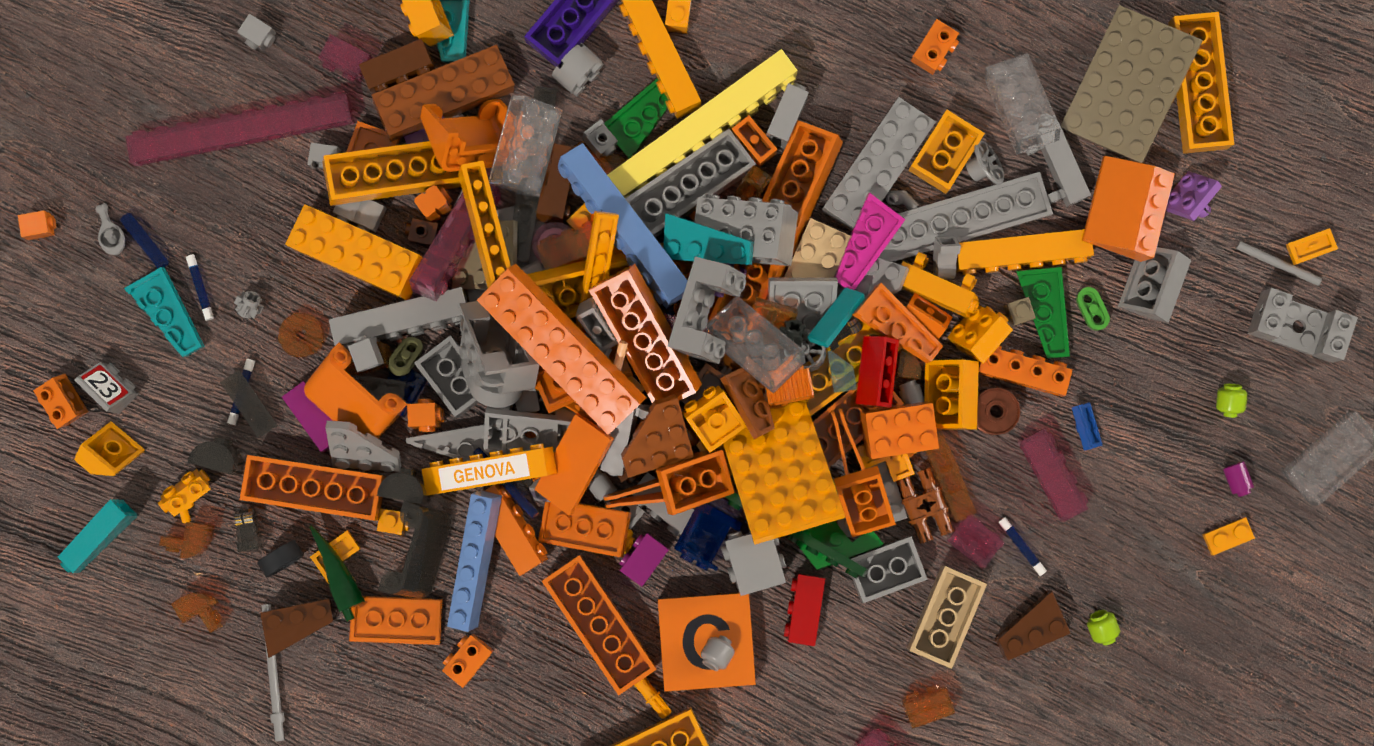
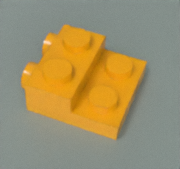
[682,386,746,453]

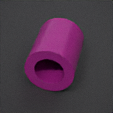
[1223,461,1254,497]

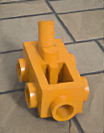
[158,469,211,523]

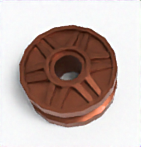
[977,388,1021,435]

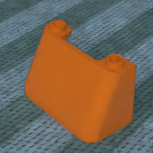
[420,99,527,172]
[304,342,407,439]

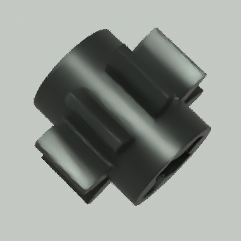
[778,320,808,348]

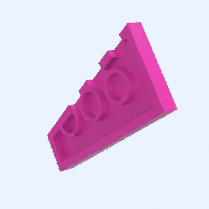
[834,193,905,290]

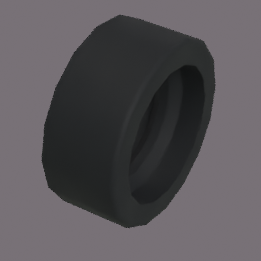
[257,540,304,578]

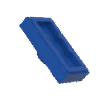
[1071,402,1103,451]

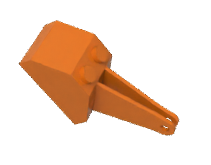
[831,407,896,538]
[603,449,734,515]

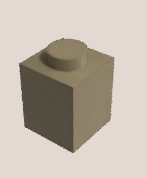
[1003,297,1036,327]

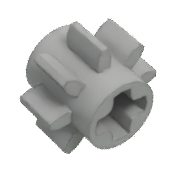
[234,291,264,319]

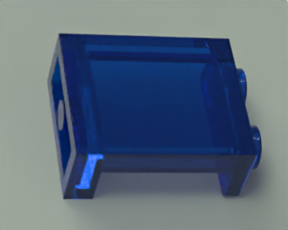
[674,504,743,571]

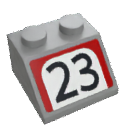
[74,362,138,414]

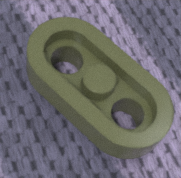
[389,337,423,376]

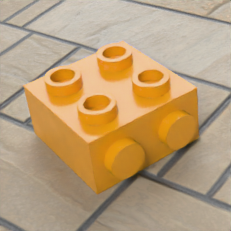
[947,305,1013,364]

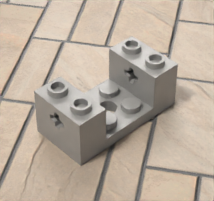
[667,257,746,364]
[1247,288,1358,363]
[483,405,576,454]

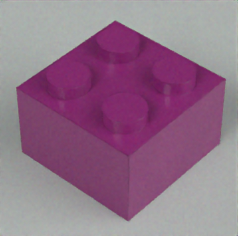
[619,533,669,587]

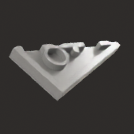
[406,424,490,461]

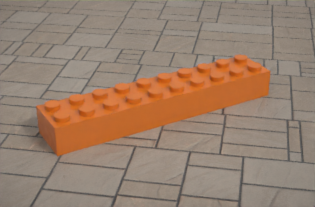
[707,120,843,347]

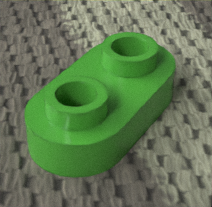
[1076,287,1110,331]

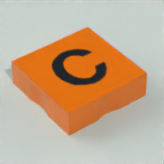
[658,592,756,692]

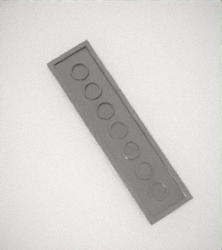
[878,172,1053,262]

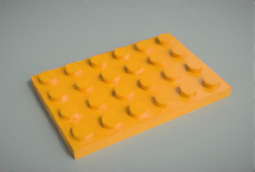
[723,400,845,545]

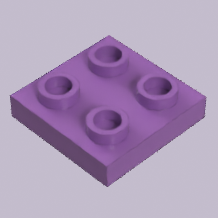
[1166,171,1222,221]

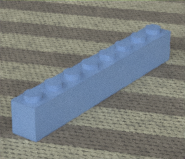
[558,143,688,309]

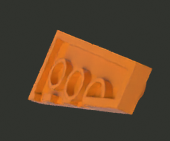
[852,283,943,363]

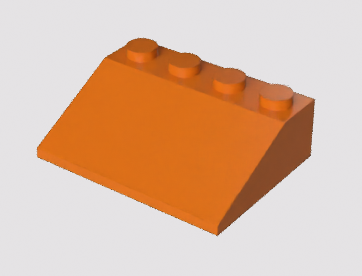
[1082,156,1175,262]

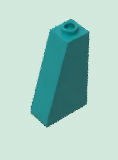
[58,499,139,573]

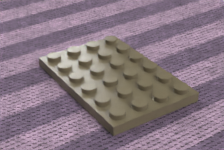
[1060,5,1203,163]

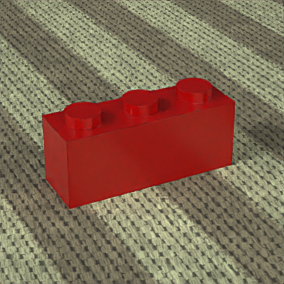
[856,336,899,408]
[784,574,825,646]

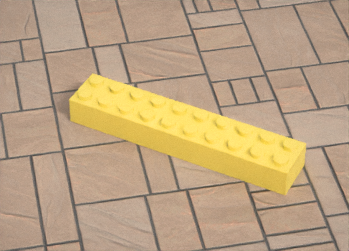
[607,49,798,199]

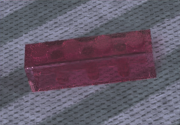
[1017,429,1088,522]

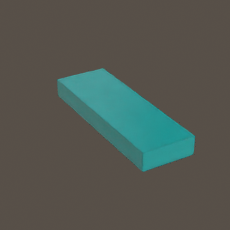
[808,287,865,348]

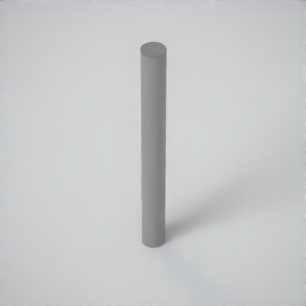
[1236,241,1322,286]

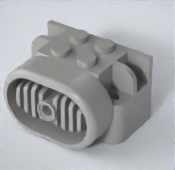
[459,301,539,408]

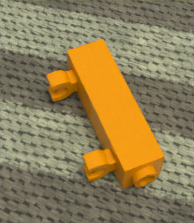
[901,252,979,319]

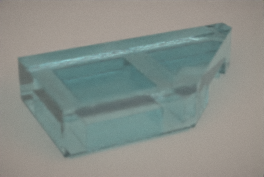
[827,351,857,393]

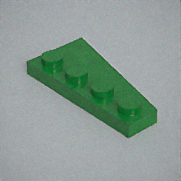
[604,78,668,159]
[1016,267,1070,359]

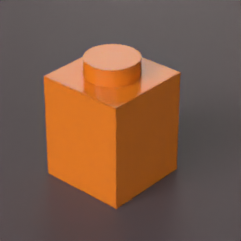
[18,210,56,240]

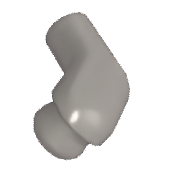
[886,190,919,210]

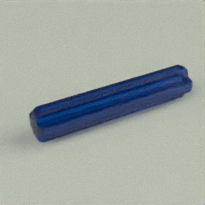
[120,213,169,269]

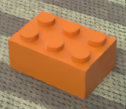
[860,401,939,459]

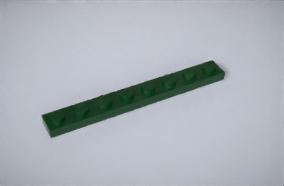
[719,492,869,579]

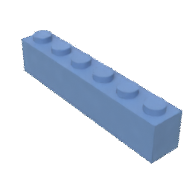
[447,490,502,632]

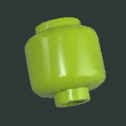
[1216,383,1247,418]
[1087,610,1120,645]

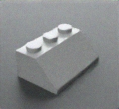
[1118,247,1191,323]

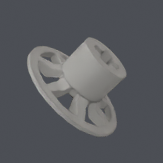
[966,140,1004,184]

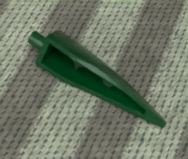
[309,526,365,622]

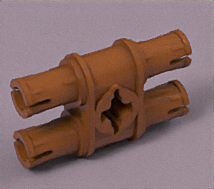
[896,467,955,544]

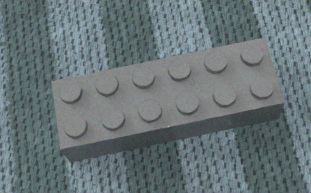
[822,97,936,231]
[626,129,756,238]
[328,287,469,352]

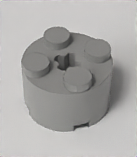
[552,43,604,97]

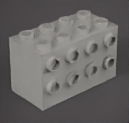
[694,194,798,266]
[721,528,786,596]

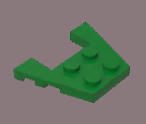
[797,481,884,570]

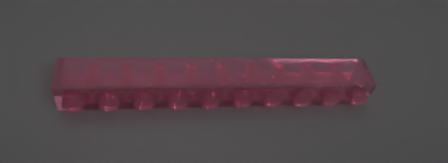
[125,92,355,166]

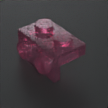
[947,515,1004,569]

